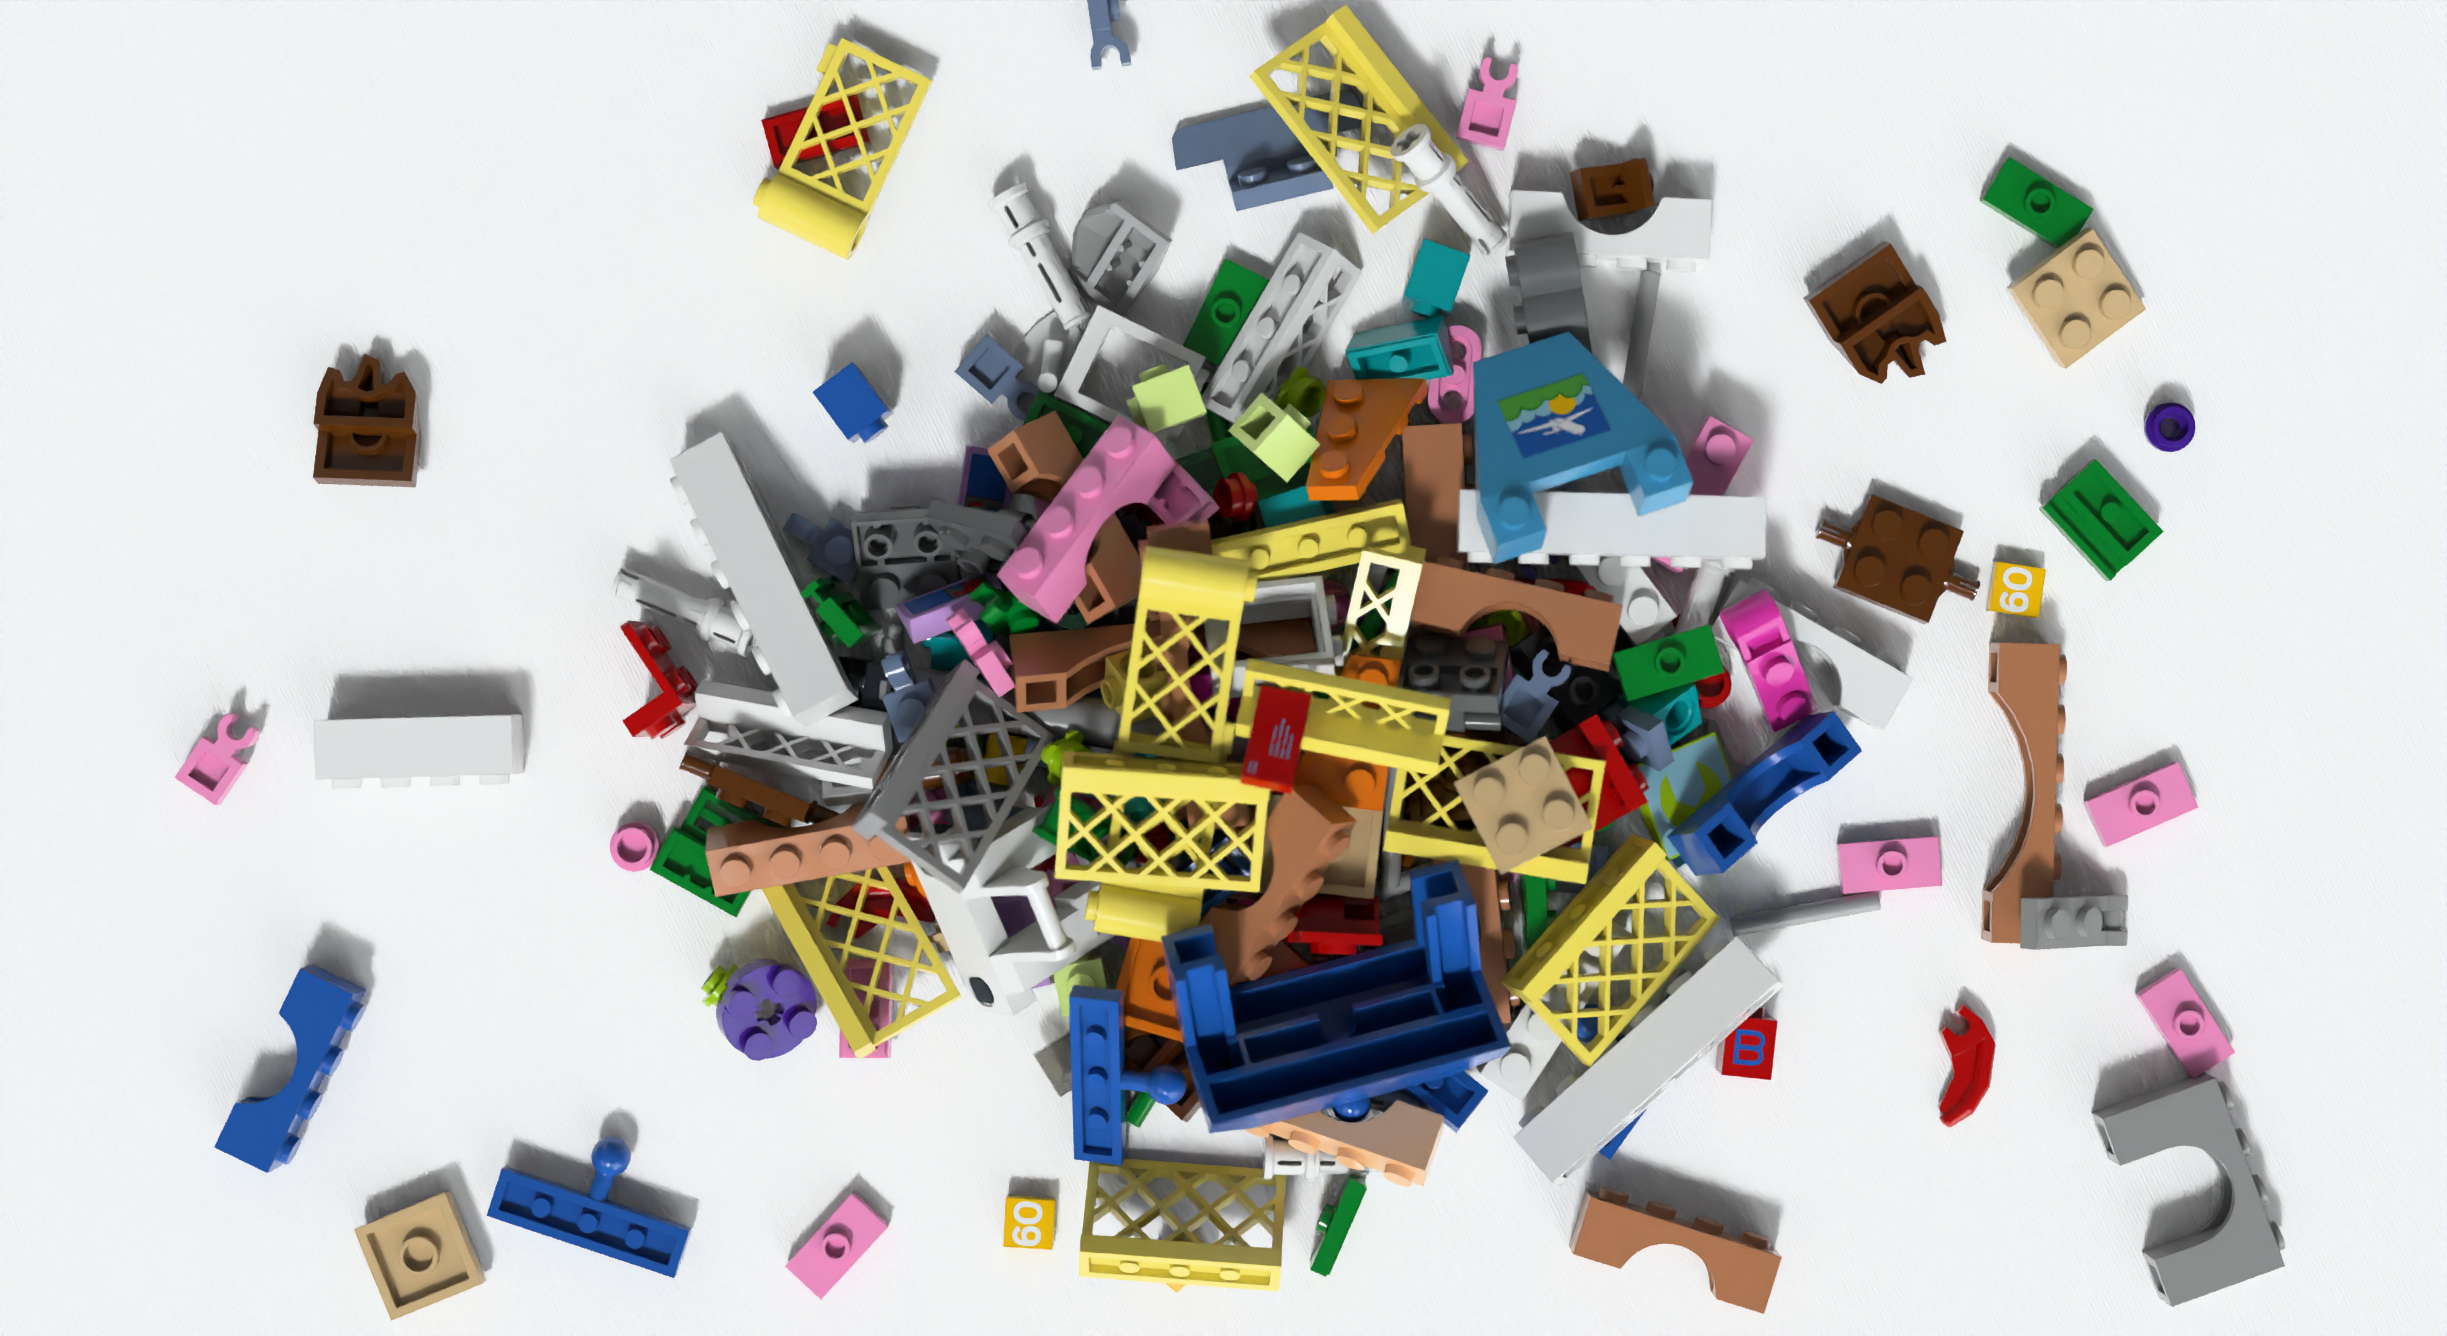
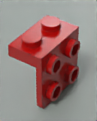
[620,620,699,740]
[1549,714,1649,847]

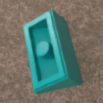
[1345,316,1454,380]

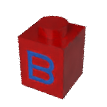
[1715,1006,1778,1080]

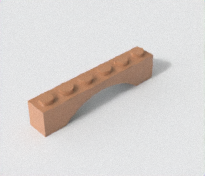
[1138,518,1250,830]
[1009,617,1317,713]
[1981,642,2067,944]

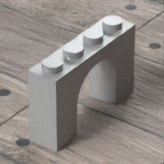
[2091,1073,2286,1307]

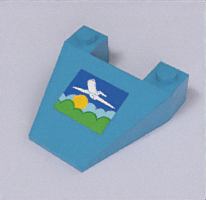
[1473,331,1693,564]

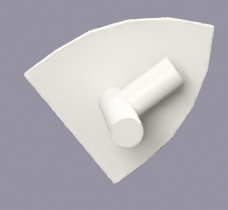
[998,311,1099,419]

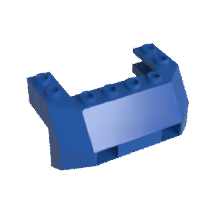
[1161,860,1511,1133]

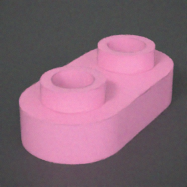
[1427,325,1482,424]

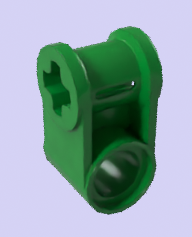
[1032,787,1135,867]

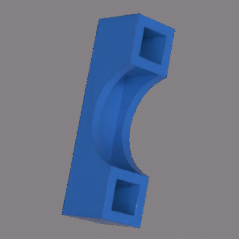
[1667,711,1862,876]
[214,964,366,1173]

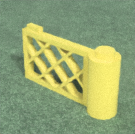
[753,38,933,260]
[1117,546,1258,764]
[1084,731,1227,942]

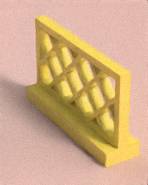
[1249,4,1469,234]
[1383,734,1606,884]
[1055,751,1270,892]
[1500,834,1720,1067]
[762,866,962,1060]
[1079,1159,1286,1291]

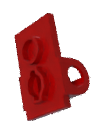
[1283,893,1383,955]

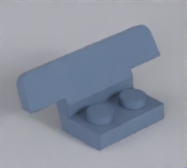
[1172,89,1362,211]

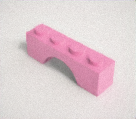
[997,415,1177,624]

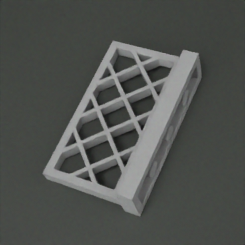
[851,659,1054,894]

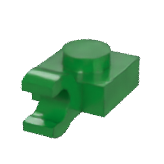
[969,582,1045,637]

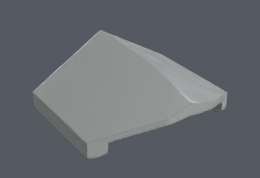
[1068,200,1172,317]

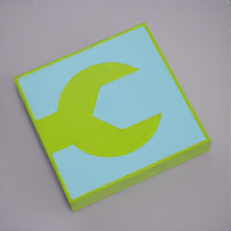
[1635,732,1733,861]

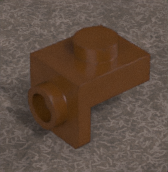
[1570,157,1654,221]

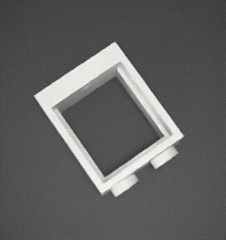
[1055,305,1210,447]
[1204,575,1344,698]

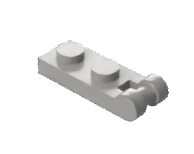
[2020,894,2128,950]

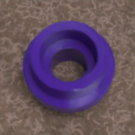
[2144,402,2196,452]

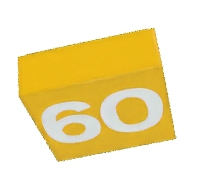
[1986,562,2046,618]
[1003,1195,1056,1250]

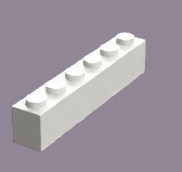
[669,432,858,727]
[1456,490,1767,569]
[1513,936,1784,1185]

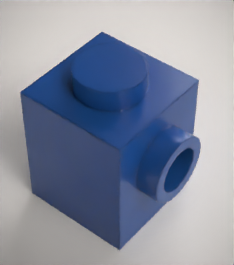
[812,362,893,444]

